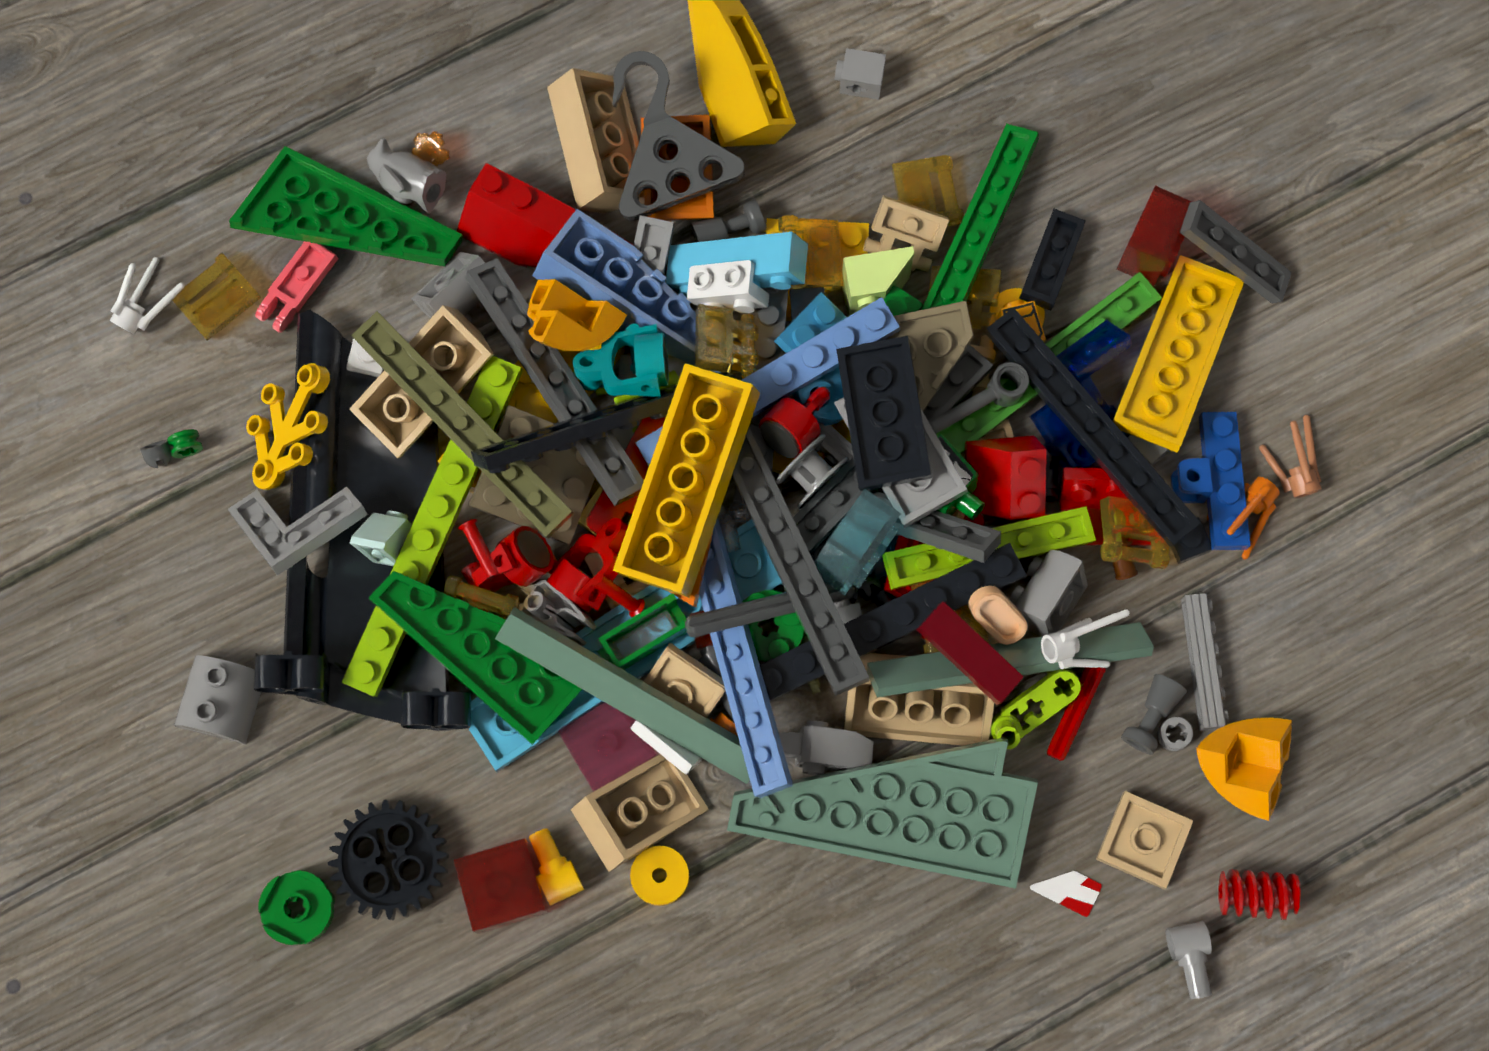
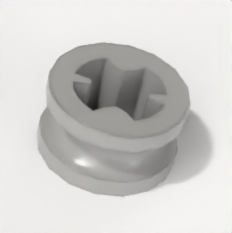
[1157,717,1193,751]

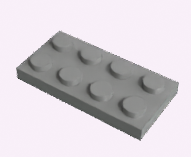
[834,397,968,528]

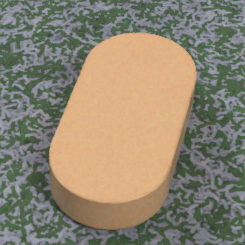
[969,586,1027,645]

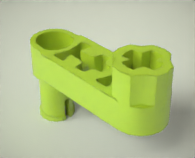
[990,668,1081,750]

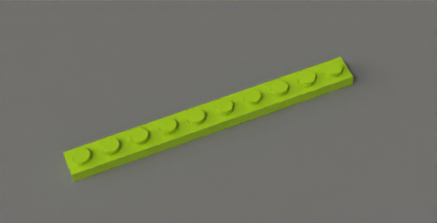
[342,356,523,697]

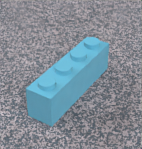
[666,231,808,297]

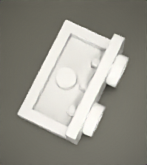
[687,260,769,316]

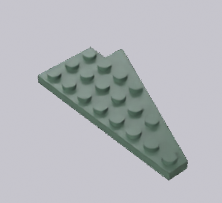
[727,738,1038,888]

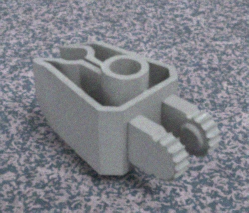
[506,580,596,646]
[779,721,874,775]

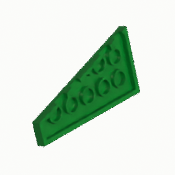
[229,146,462,267]
[369,571,582,745]

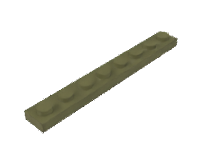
[351,311,575,539]

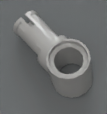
[1166,921,1212,999]

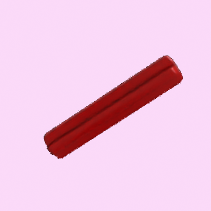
[1046,667,1106,761]

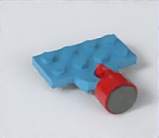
[759,292,847,459]

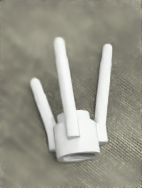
[110,257,185,334]
[1041,609,1130,669]

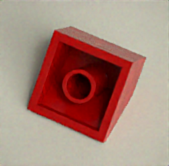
[965,435,1047,520]

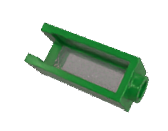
[597,593,687,670]

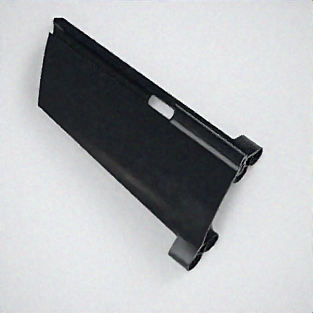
[254,309,472,731]

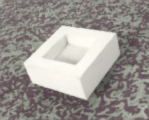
[347,339,383,377]

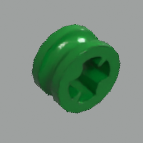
[167,429,203,458]

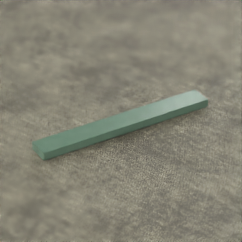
[495,607,750,784]
[867,622,1154,697]

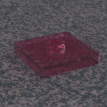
[558,703,657,792]

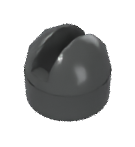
[140,440,172,469]

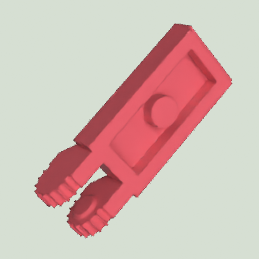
[255,241,338,333]

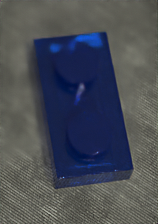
[1056,320,1132,383]

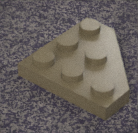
[885,301,973,412]

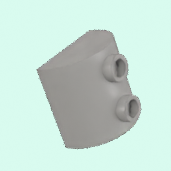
[411,252,485,322]
[1009,550,1088,637]
[174,655,261,744]

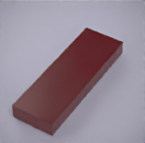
[916,601,1024,705]

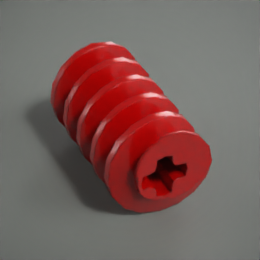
[1218,869,1300,920]

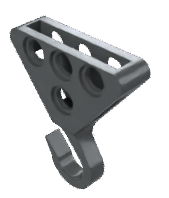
[612,51,745,221]

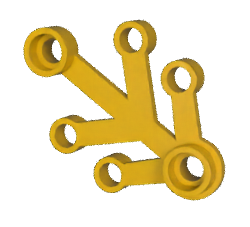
[246,363,330,490]

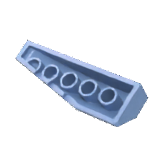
[532,209,736,373]

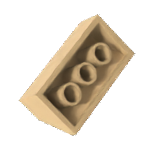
[547,68,644,213]
[350,305,494,458]
[844,653,994,746]

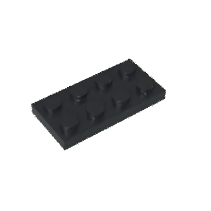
[836,335,932,491]

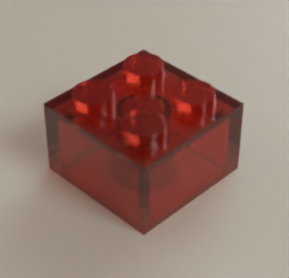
[1117,185,1192,286]
[454,838,549,934]

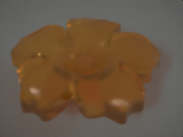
[412,131,450,167]

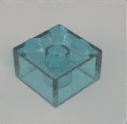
[814,489,901,595]

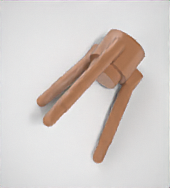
[1259,415,1322,499]

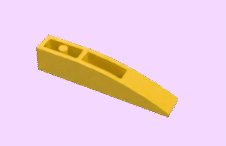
[687,0,796,147]

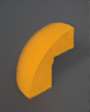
[527,279,627,351]
[1196,718,1292,821]

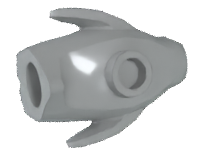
[367,138,446,213]

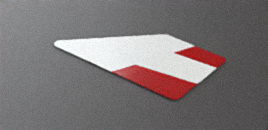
[1030,871,1102,917]

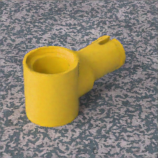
[529,828,584,906]

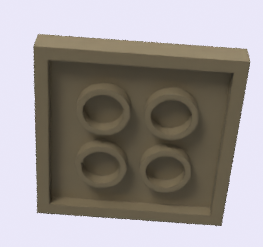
[469,405,595,545]

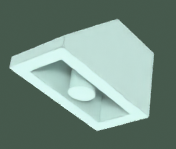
[350,511,412,566]

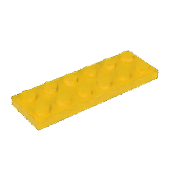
[1113,255,1244,453]

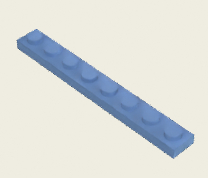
[635,297,901,466]
[699,518,793,798]

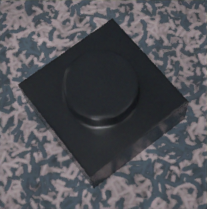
[1171,517,1212,564]

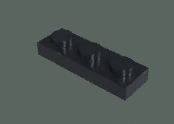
[1019,209,1086,311]

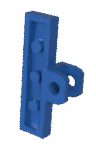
[1170,412,1250,550]

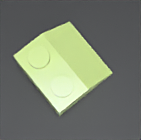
[841,246,914,317]

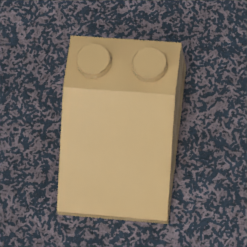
[571,754,709,872]

